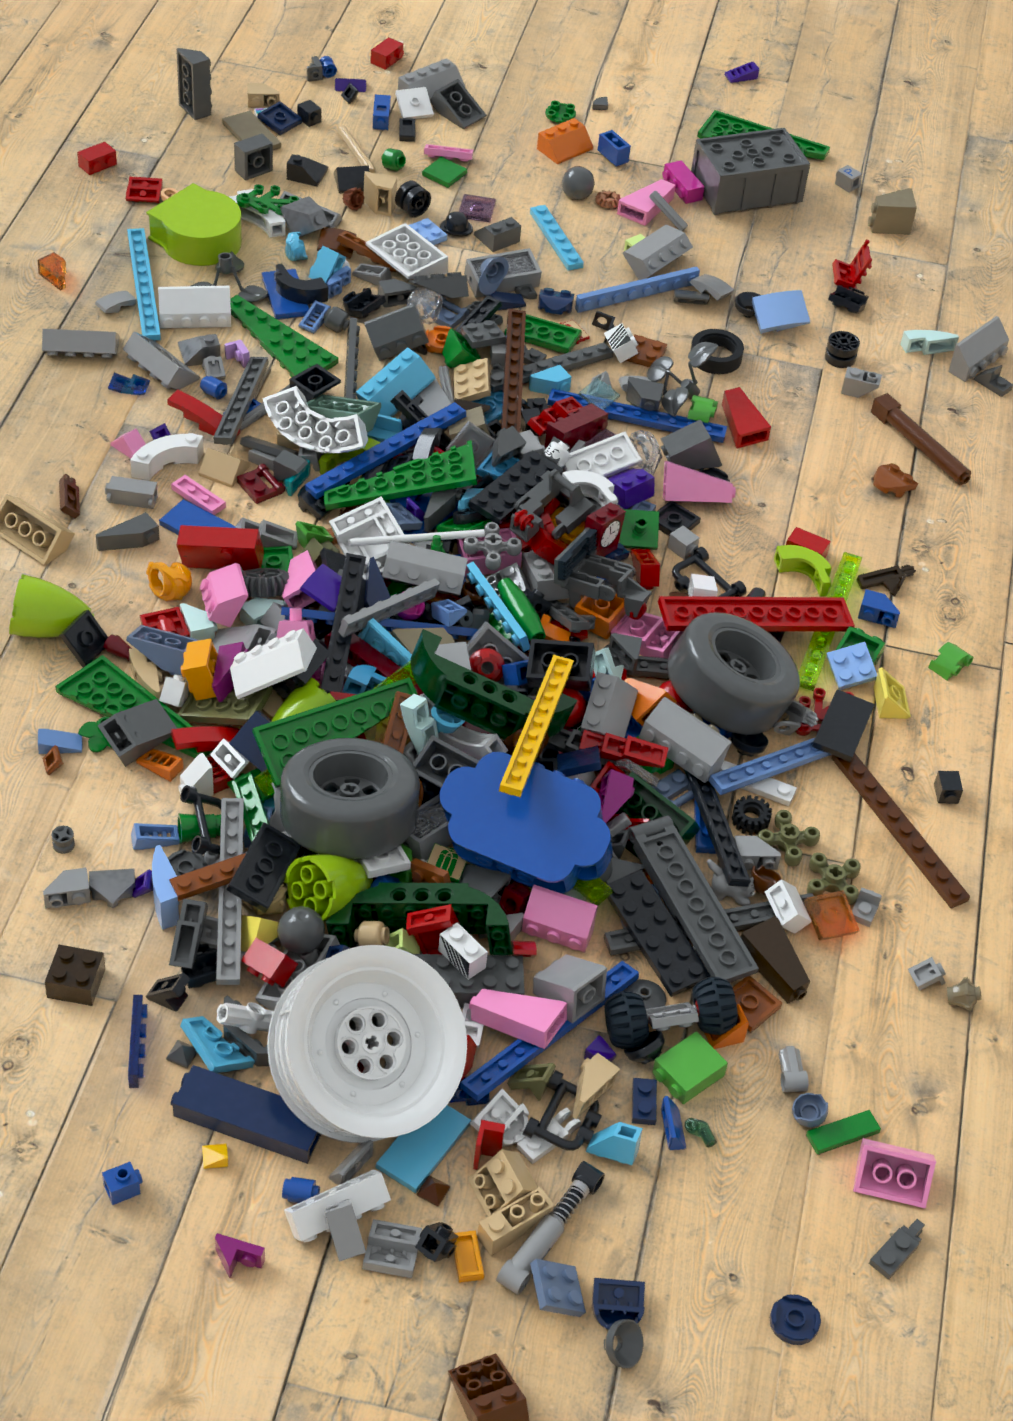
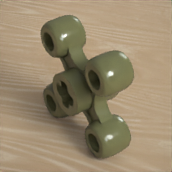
[757,810,820,867]
[807,853,861,905]

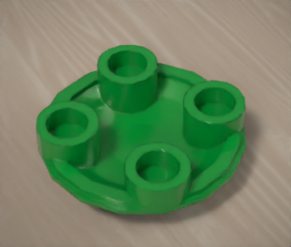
[545,100,576,123]

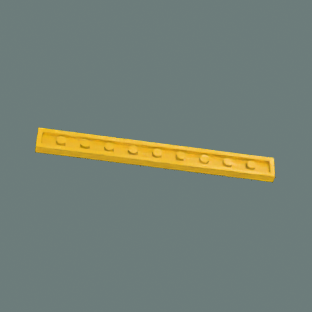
[499,655,574,797]

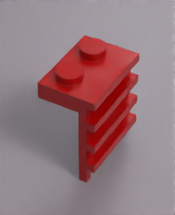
[832,239,872,289]

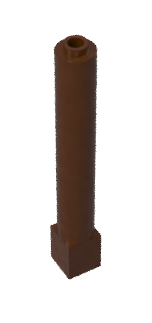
[871,393,971,485]

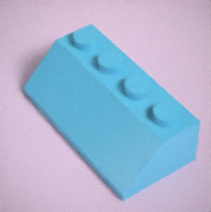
[356,347,436,417]

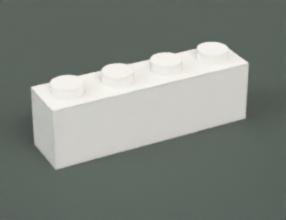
[284,1170,391,1242]

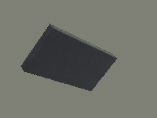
[812,689,875,762]
[226,822,302,913]

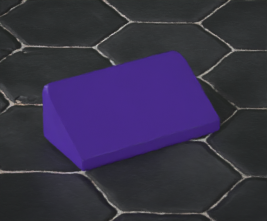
[335,78,366,92]

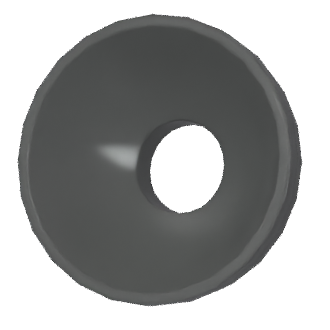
[604,1319,644,1369]

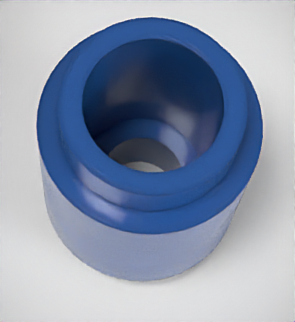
[200,376,228,399]
[282,1177,320,1203]

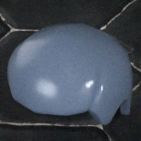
[792,1093,828,1128]

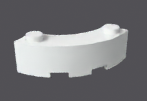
[130,433,204,481]

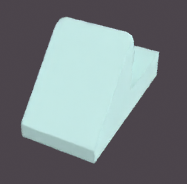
[594,647,624,679]

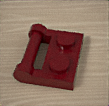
[237,464,286,504]

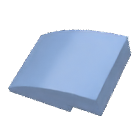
[752,290,810,334]
[152,845,179,930]

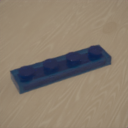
[128,995,148,1088]

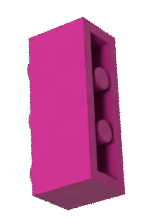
[662,160,705,204]

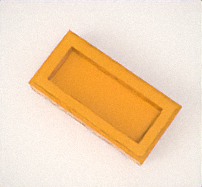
[454,1230,484,1283]

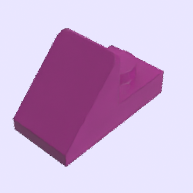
[215,1233,265,1278]

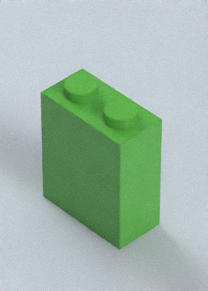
[652,1031,728,1104]

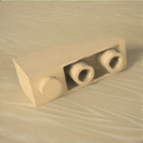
[477,1187,555,1256]

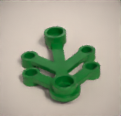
[236,184,300,215]

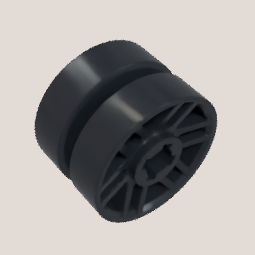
[395,180,431,218]
[825,331,860,368]

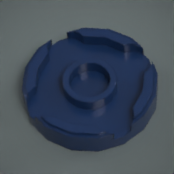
[769,1295,821,1345]

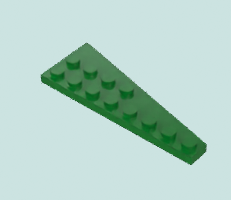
[697,110,830,160]
[230,295,339,377]
[324,440,477,510]
[55,655,213,758]
[252,677,418,788]

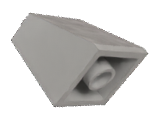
[533,954,607,1023]

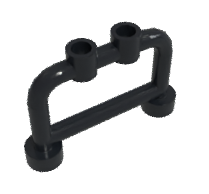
[672,547,747,597]
[180,785,244,855]
[522,1070,602,1151]

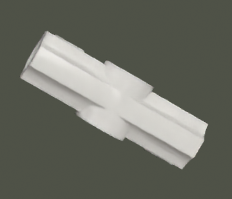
[217,1002,274,1034]

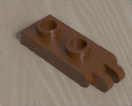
[59,474,80,519]

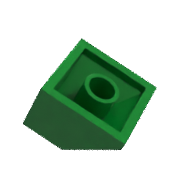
[442,328,482,369]

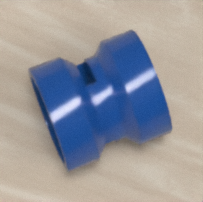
[320,56,337,78]

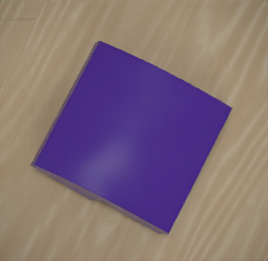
[300,564,342,612]

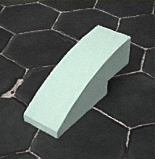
[900,330,959,355]
[400,694,438,755]

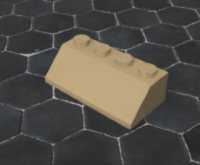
[0,494,75,565]

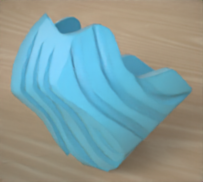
[285,232,308,261]

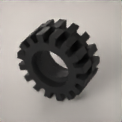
[732,795,772,835]

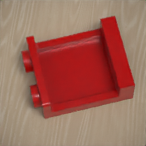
[406,904,459,954]

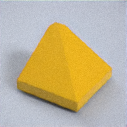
[202,1143,228,1169]

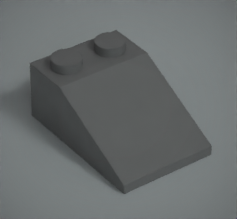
[430,79,486,129]

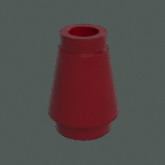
[104,634,132,661]

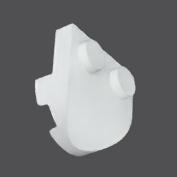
[470,1089,529,1146]

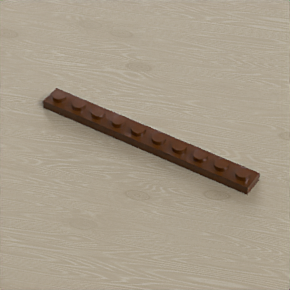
[501,308,526,433]
[831,753,970,909]

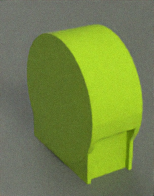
[146,183,242,266]

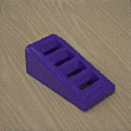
[724,61,759,83]

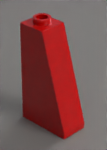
[722,387,771,449]

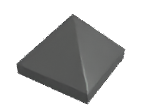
[166,1040,197,1068]

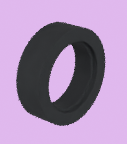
[690,329,744,374]

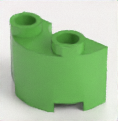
[687,395,718,423]
[928,642,974,680]

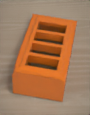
[136,749,183,782]

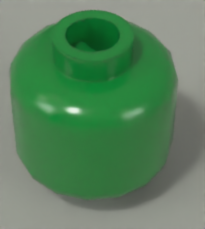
[381,148,406,171]

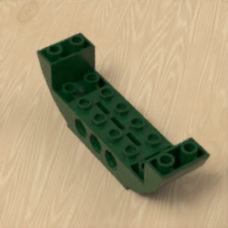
[410,629,577,739]
[326,882,513,956]

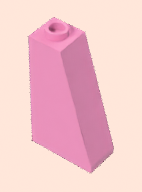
[617,179,676,226]
[663,461,736,503]
[283,550,318,608]
[469,989,567,1049]

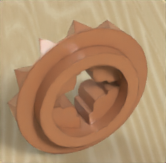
[595,190,621,208]

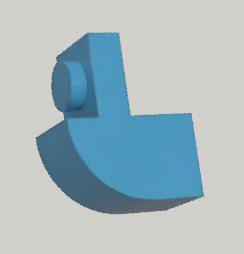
[342,665,393,695]

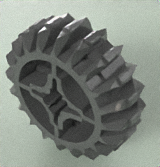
[242,567,289,598]

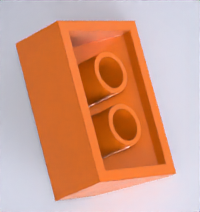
[537,118,593,164]

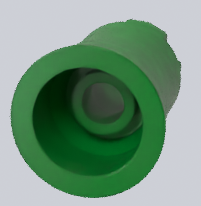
[177,813,221,844]

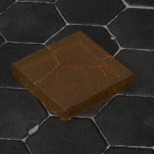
[804,890,860,941]

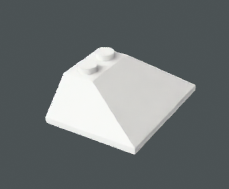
[329,496,410,580]

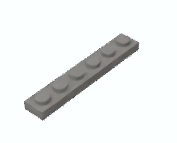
[338,579,440,637]

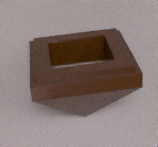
[417,1175,450,1207]

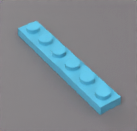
[530,205,584,271]
[466,561,530,652]

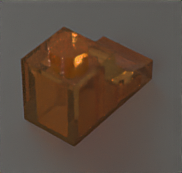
[37,252,66,290]

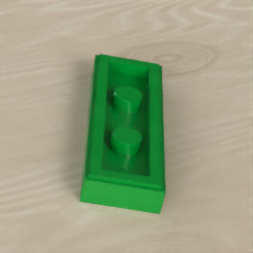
[806,1110,881,1155]

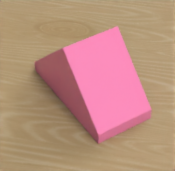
[110,428,146,459]

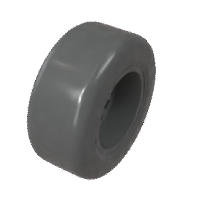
[667,612,800,735]
[280,738,420,859]

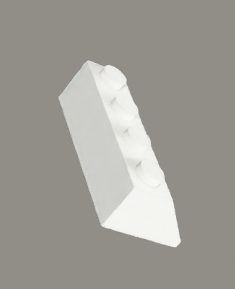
[158,286,231,328]
[230,628,317,699]

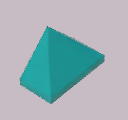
[282,460,310,496]

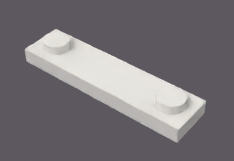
[719,760,797,806]

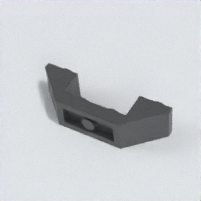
[223,995,269,1067]

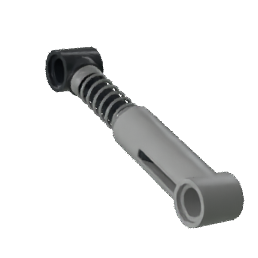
[496,1161,605,1295]

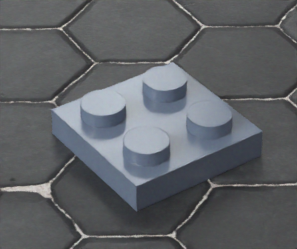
[530,1259,586,1317]

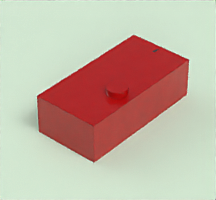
[176,525,264,571]

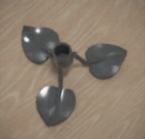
[191,251,268,302]
[647,342,719,417]

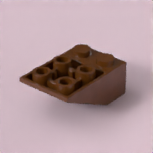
[448,1353,529,1421]

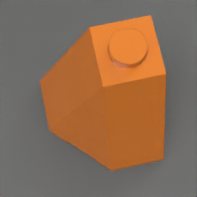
[625,678,677,726]

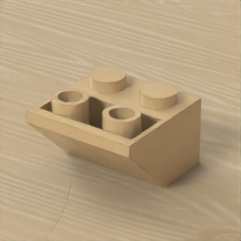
[364,171,397,216]
[468,1149,538,1217]

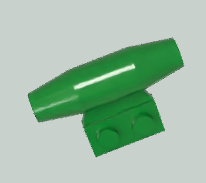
[489,578,546,643]

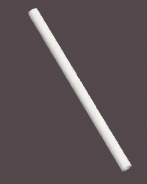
[349,529,485,546]

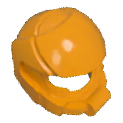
[146,562,192,601]

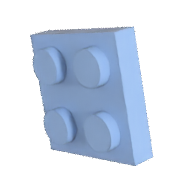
[409,218,447,245]
[827,642,877,690]

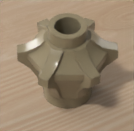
[947,977,982,1011]

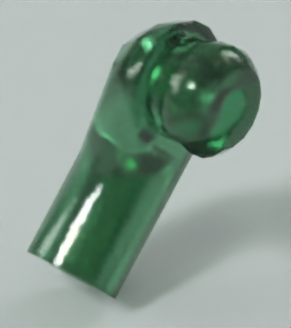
[684,1118,717,1147]

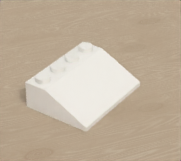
[365,223,448,279]

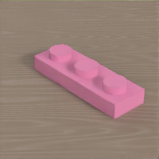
[424,144,474,161]
[171,475,226,515]

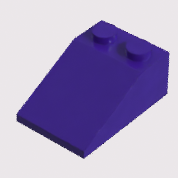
[607,469,655,509]

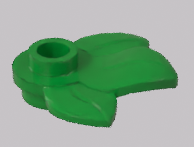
[78,717,113,752]

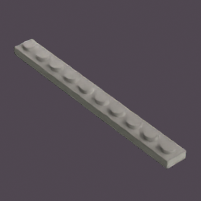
[216,798,244,985]

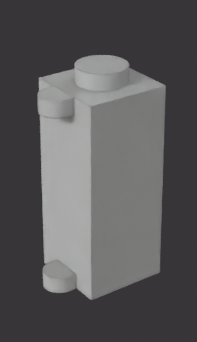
[105,476,158,509]

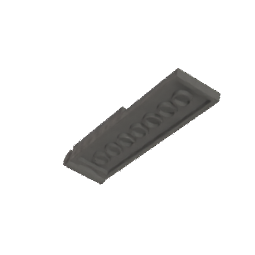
[627,815,759,982]

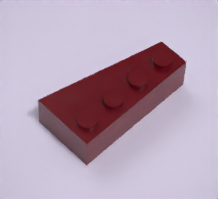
[544,403,608,451]

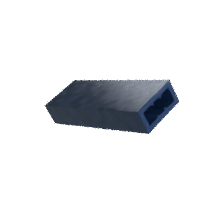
[170,1065,322,1164]

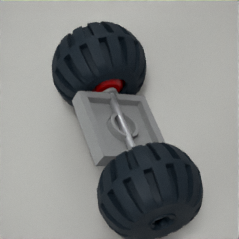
[604,977,738,1049]

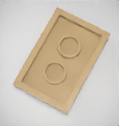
[454,358,491,401]

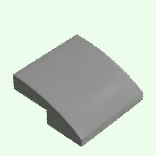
[690,274,734,301]
[362,1219,422,1278]

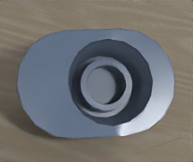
[478,257,509,295]

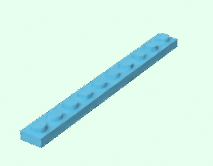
[127,228,161,341]

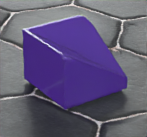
[584,1035,617,1062]

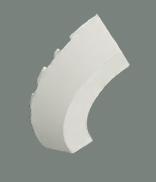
[263,386,368,453]

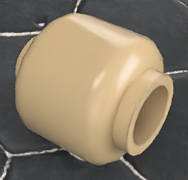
[354,921,390,946]

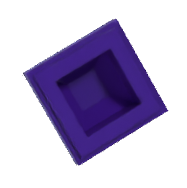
[149,423,171,440]
[132,869,153,898]

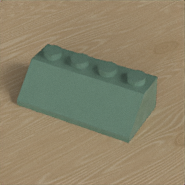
[307,394,381,433]

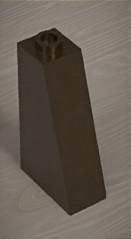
[740,916,810,1004]

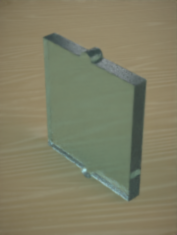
[578,377,620,410]

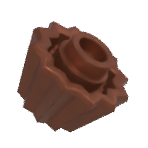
[342,187,365,211]

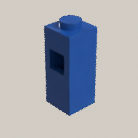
[373,94,391,130]

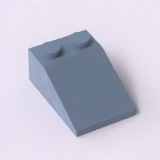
[126,625,199,675]

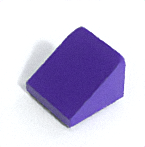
[406,497,425,521]

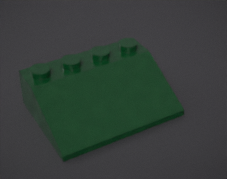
[615,772,700,859]

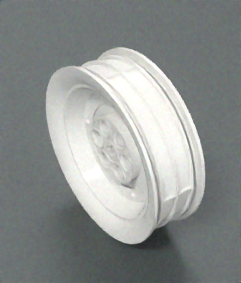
[268,945,467,1143]

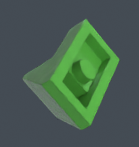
[295,521,334,548]

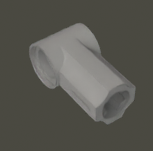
[778,1046,809,1092]

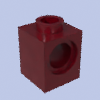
[499,881,532,915]

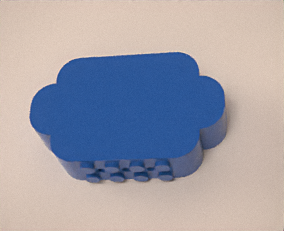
[440,752,613,894]

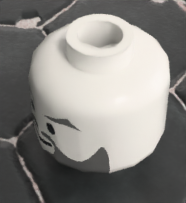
[543,441,570,468]

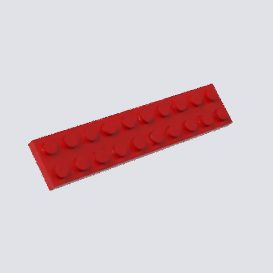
[658,596,855,632]

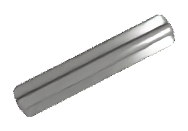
[649,191,688,231]

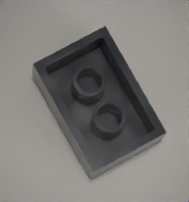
[526,639,596,691]

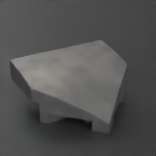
[89,868,135,908]

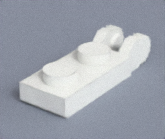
[516,1108,581,1164]

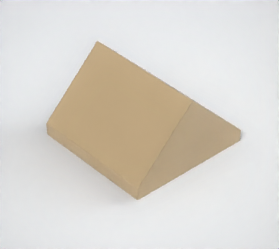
[199,447,250,488]

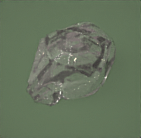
[407,288,443,325]
[629,430,662,476]

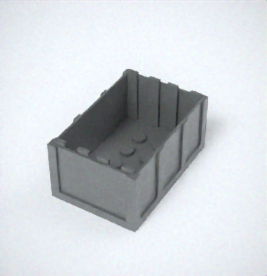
[691,128,810,215]

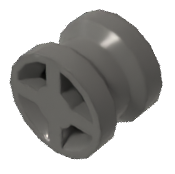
[51,825,75,854]

